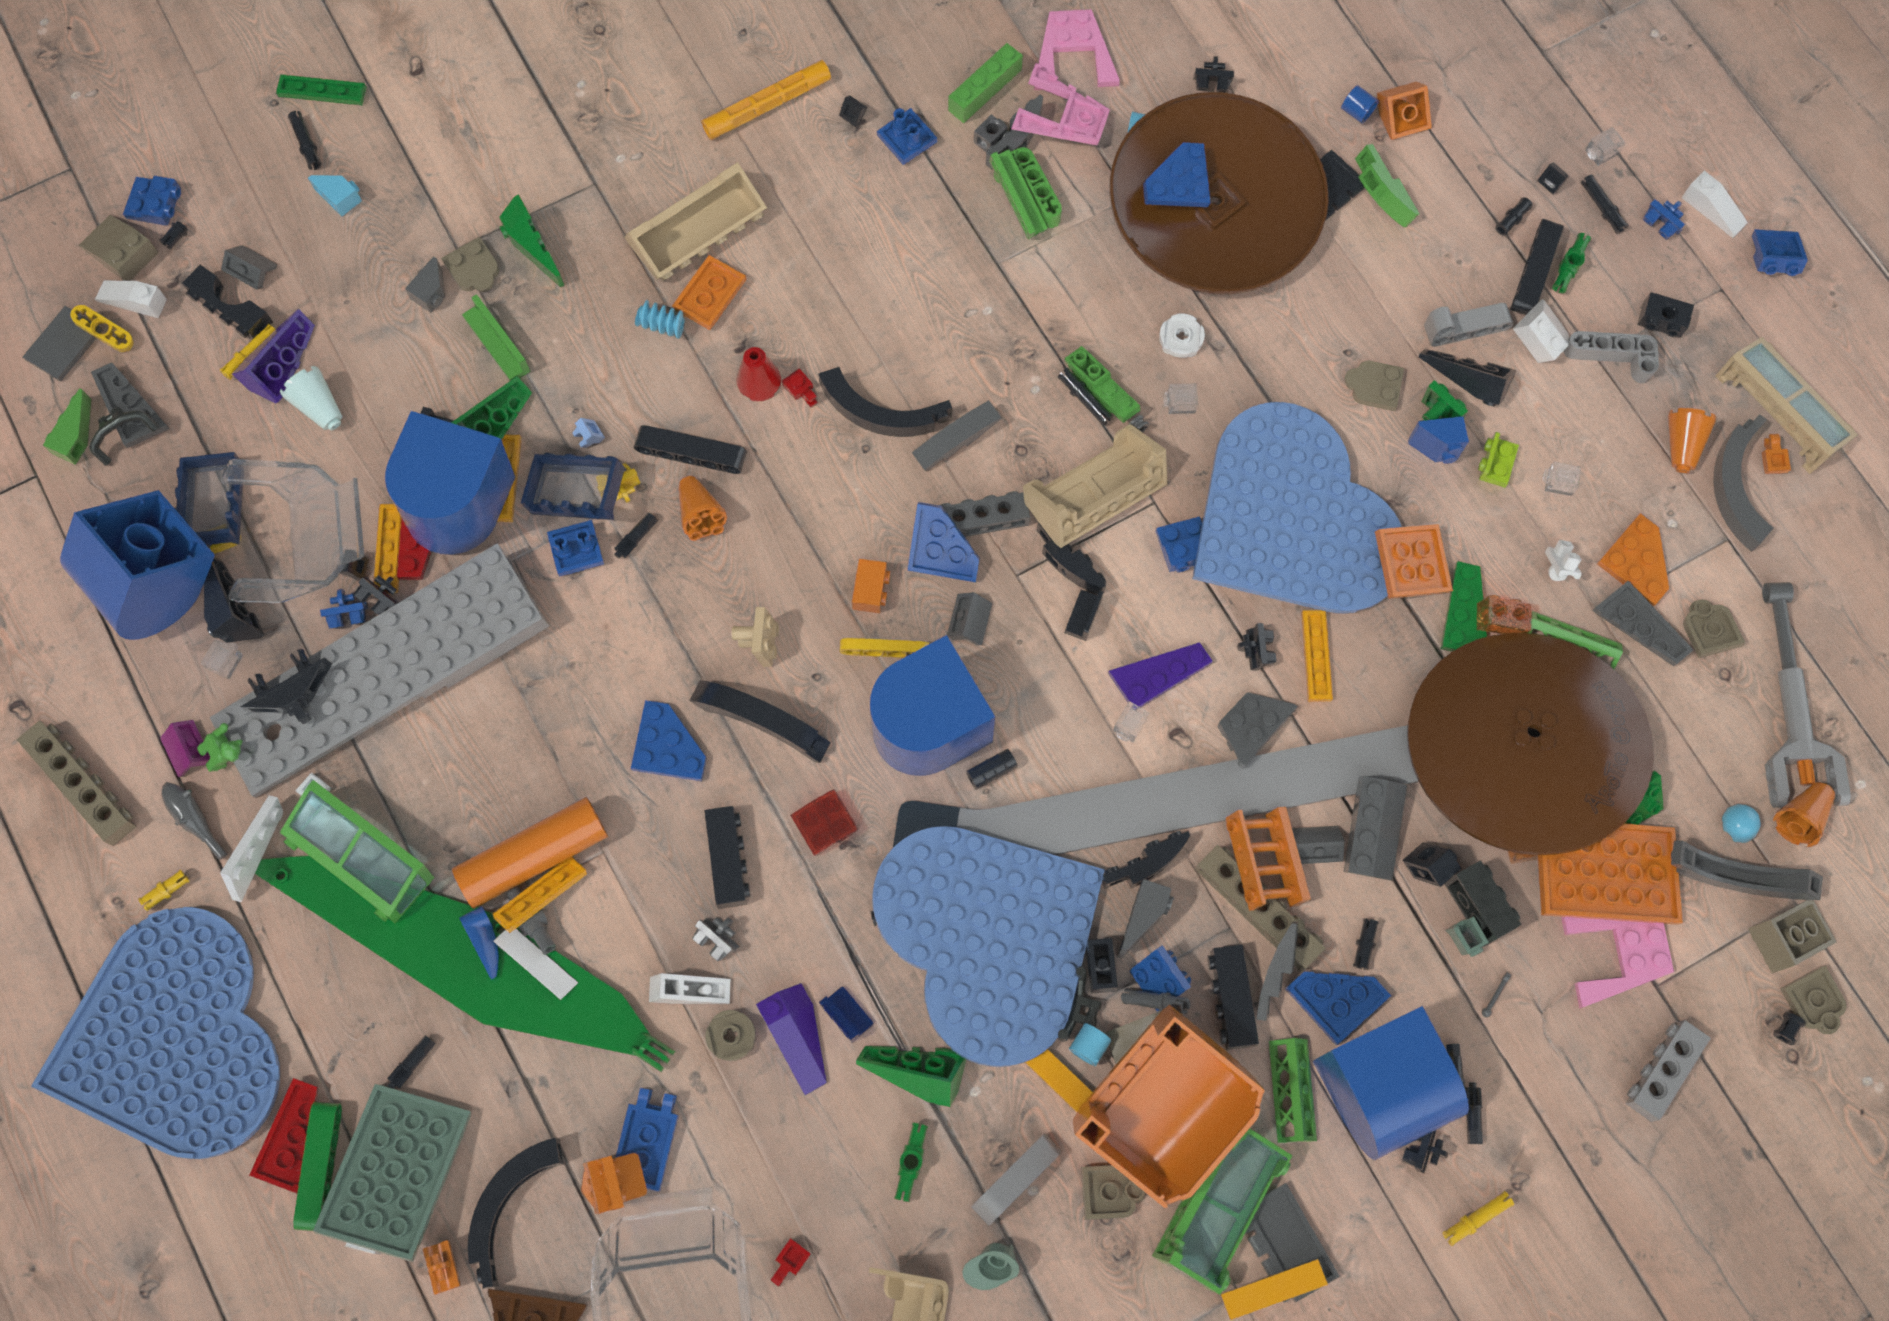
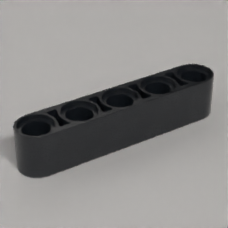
[1510,218,1564,315]
[633,425,747,474]

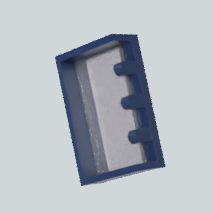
[174,452,244,545]
[521,452,626,520]

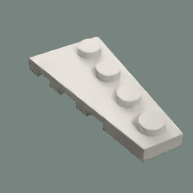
[220,795,283,902]

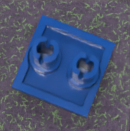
[877,108,937,165]
[547,520,604,577]
[1129,945,1191,1012]

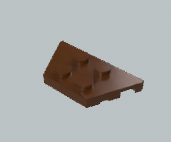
[487,1289,588,1321]

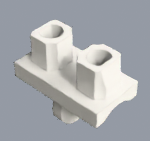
[1545,540,1582,581]

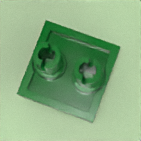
[1421,380,1468,421]
[1624,770,1664,825]

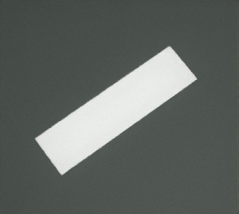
[494,929,578,1000]

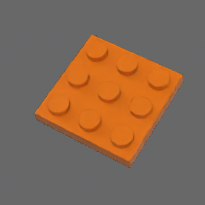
[1375,524,1453,599]

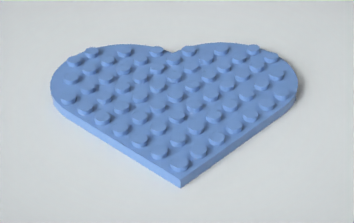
[1192,402,1402,614]
[872,826,1105,1067]
[31,907,280,1159]

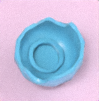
[1722,804,1761,843]

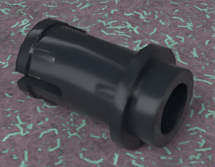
[159,221,188,250]

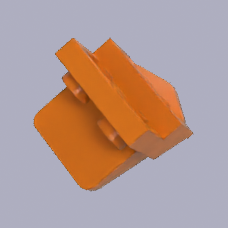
[581,1153,647,1214]

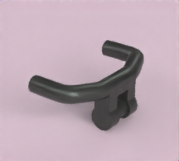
[89,407,159,466]
[1058,967,1102,1042]

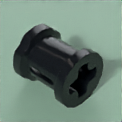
[1773,1012,1806,1045]

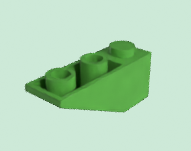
[43,388,92,465]

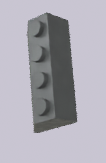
[1343,776,1407,881]

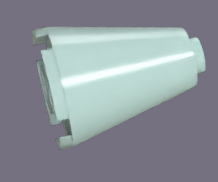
[280,366,342,431]

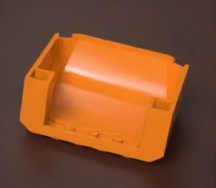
[1072,1004,1265,1208]

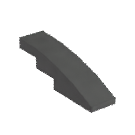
[912,400,1002,471]
[1256,921,1299,1021]

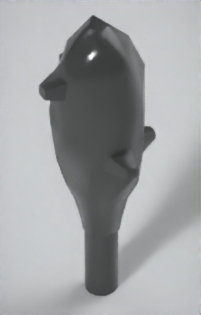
[161,782,227,860]

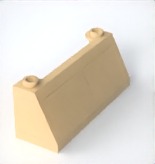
[1023,424,1167,548]

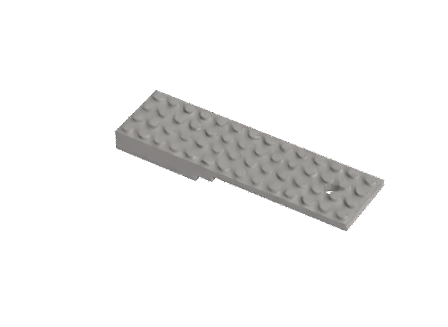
[210,543,549,798]

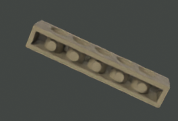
[16,721,136,846]
[1195,845,1326,973]

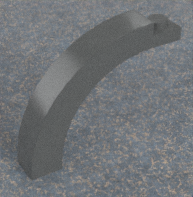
[1713,414,1774,552]
[1671,841,1823,900]

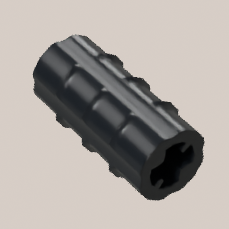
[966,748,1018,790]

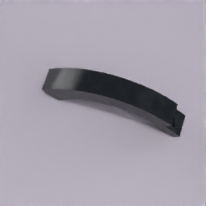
[818,367,952,437]
[689,680,831,763]
[468,1137,564,1288]

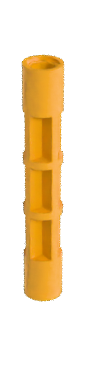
[701,60,831,140]

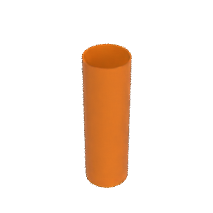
[452,797,608,909]

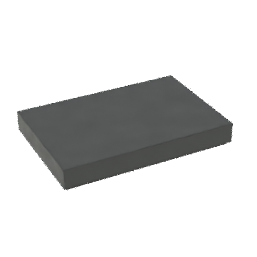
[22,306,103,382]

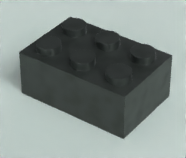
[1444,860,1522,947]

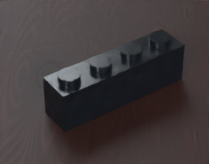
[704,806,751,909]
[1207,945,1259,1050]

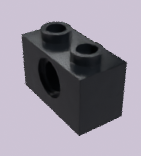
[1637,292,1694,338]
[1402,842,1462,887]
[1086,938,1118,994]

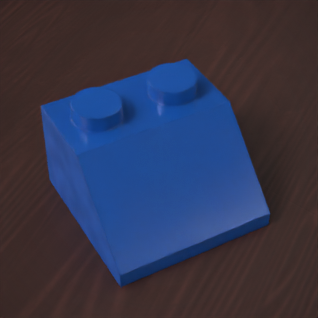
[1408,416,1469,464]

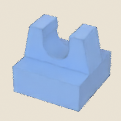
[573,418,605,448]

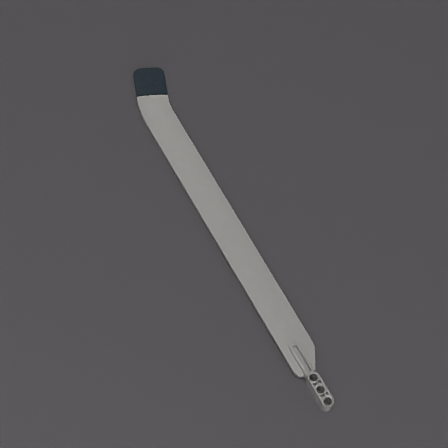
[893,725,1540,855]

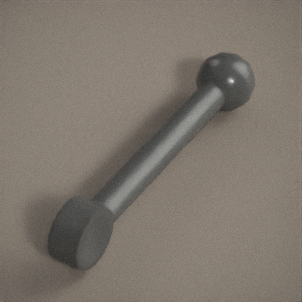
[1482,972,1511,1018]

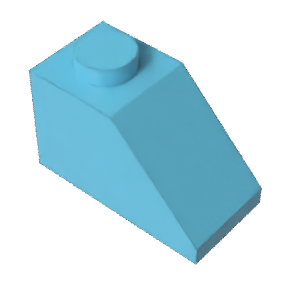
[308,175,362,217]

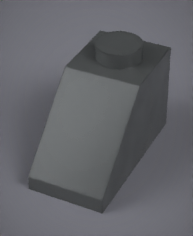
[405,256,445,313]

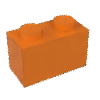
[852,559,891,613]

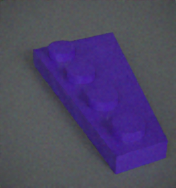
[1108,642,1213,711]

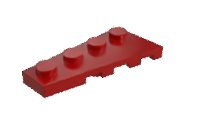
[397,517,431,580]
[249,1078,319,1194]

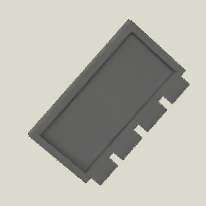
[1243,1183,1340,1303]

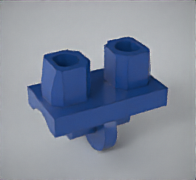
[1643,199,1685,240]
[320,589,369,629]

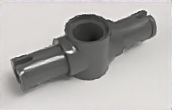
[507,887,556,955]

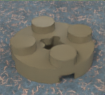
[705,1010,756,1061]

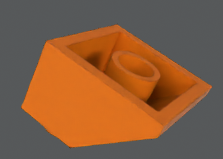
[1377,81,1432,140]

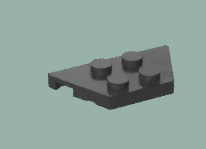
[1217,692,1298,769]

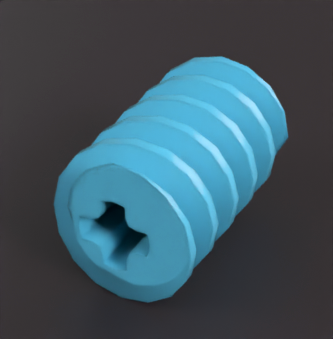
[635,300,685,339]

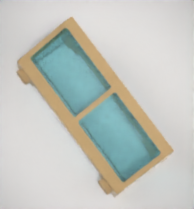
[1715,337,1858,474]

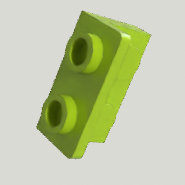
[1478,432,1519,488]

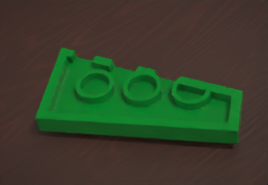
[1440,561,1487,652]

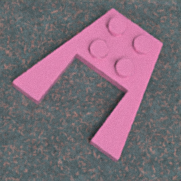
[1034,9,1120,90]
[1011,63,1110,145]
[1561,917,1674,1008]

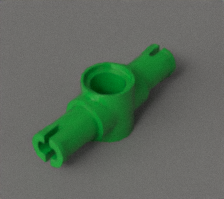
[1552,233,1591,294]
[894,1122,928,1203]

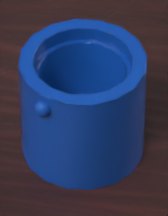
[1341,85,1379,124]

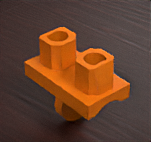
[423,1240,461,1295]

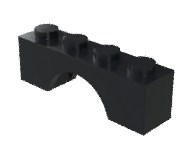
[182,264,273,339]

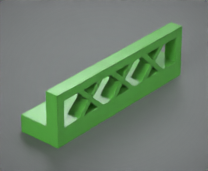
[989,150,1048,240]
[462,294,531,381]
[1525,611,1623,669]
[1269,1038,1317,1143]

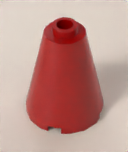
[736,347,781,401]

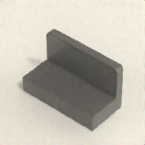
[221,245,277,290]
[947,592,992,646]
[1292,826,1344,864]

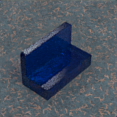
[819,987,873,1043]

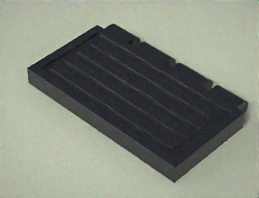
[1320,150,1365,221]

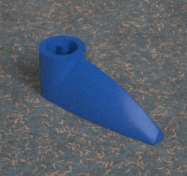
[459,906,498,980]

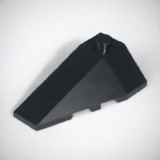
[1419,349,1516,406]
[204,557,264,643]

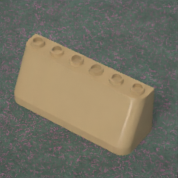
[624,162,767,281]

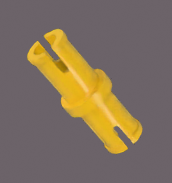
[138,869,190,911]

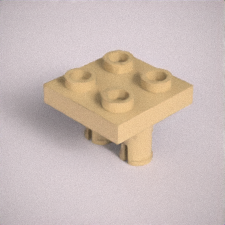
[732,607,779,667]

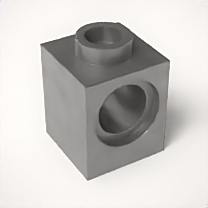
[974,114,1007,152]

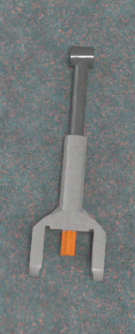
[1762,582,1851,808]

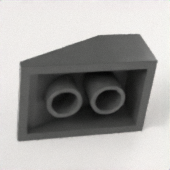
[1117,879,1174,959]

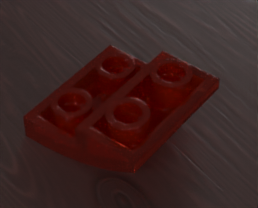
[790,789,859,856]

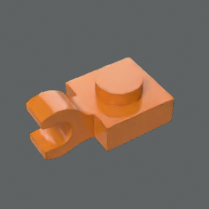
[1762,434,1791,474]

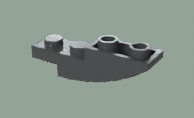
[986,94,1043,170]

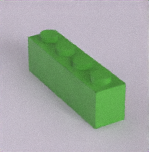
[948,43,1023,124]

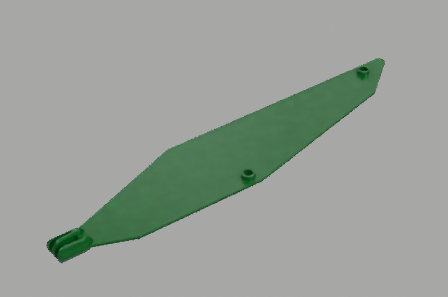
[255,855,676,1073]

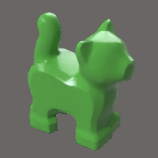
[197,723,243,772]

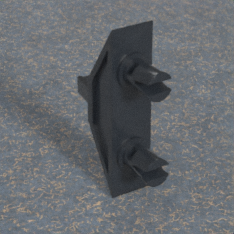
[240,649,333,724]

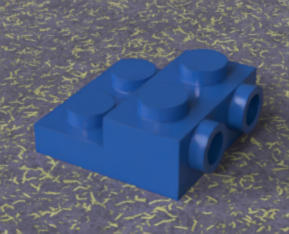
[123,176,181,226]
[1752,229,1808,276]
[1155,516,1202,573]

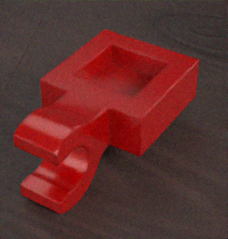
[782,368,818,408]
[770,1238,811,1287]

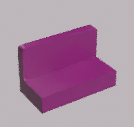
[161,719,210,777]

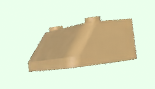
[869,1267,949,1321]

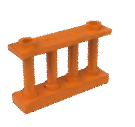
[1225,807,1311,911]

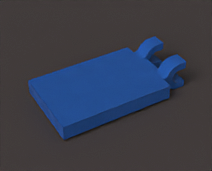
[615,1088,679,1191]

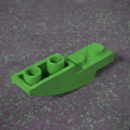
[1355,144,1419,227]
[1065,346,1141,423]

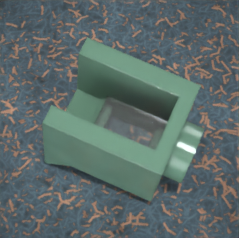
[1445,917,1489,957]

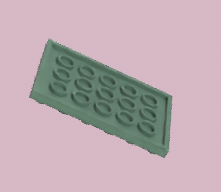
[313,1084,472,1262]

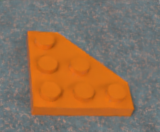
[1597,513,1669,607]

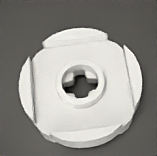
[1159,314,1205,358]

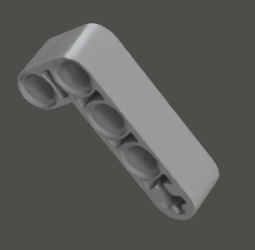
[1424,303,1514,347]
[1564,331,1659,383]
[971,1133,1062,1226]

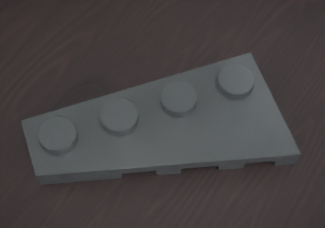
[91,362,170,449]
[1592,581,1693,666]

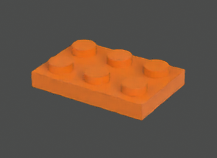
[672,255,747,330]

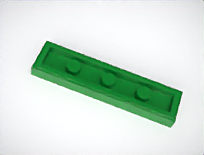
[276,74,366,106]

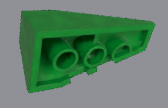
[499,194,564,288]
[451,376,532,440]
[856,1046,967,1107]

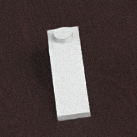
[1682,171,1748,238]
[95,280,167,318]
[649,973,730,1004]

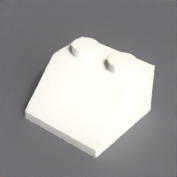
[1513,299,1569,363]

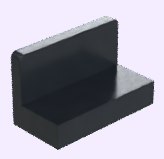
[1064,590,1104,641]

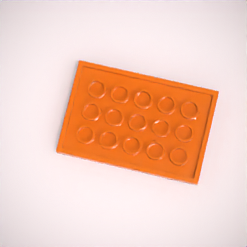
[1538,824,1683,925]

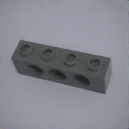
[940,491,1030,537]

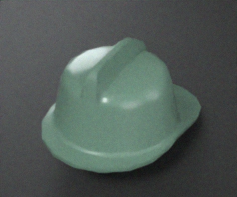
[962,1243,1020,1290]

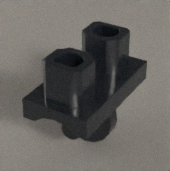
[1193,56,1234,93]
[354,575,398,615]
[1237,623,1277,671]
[1403,1130,1448,1174]

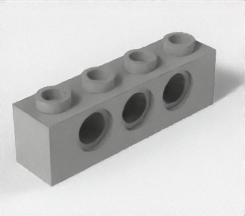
[1626,1020,1711,1122]

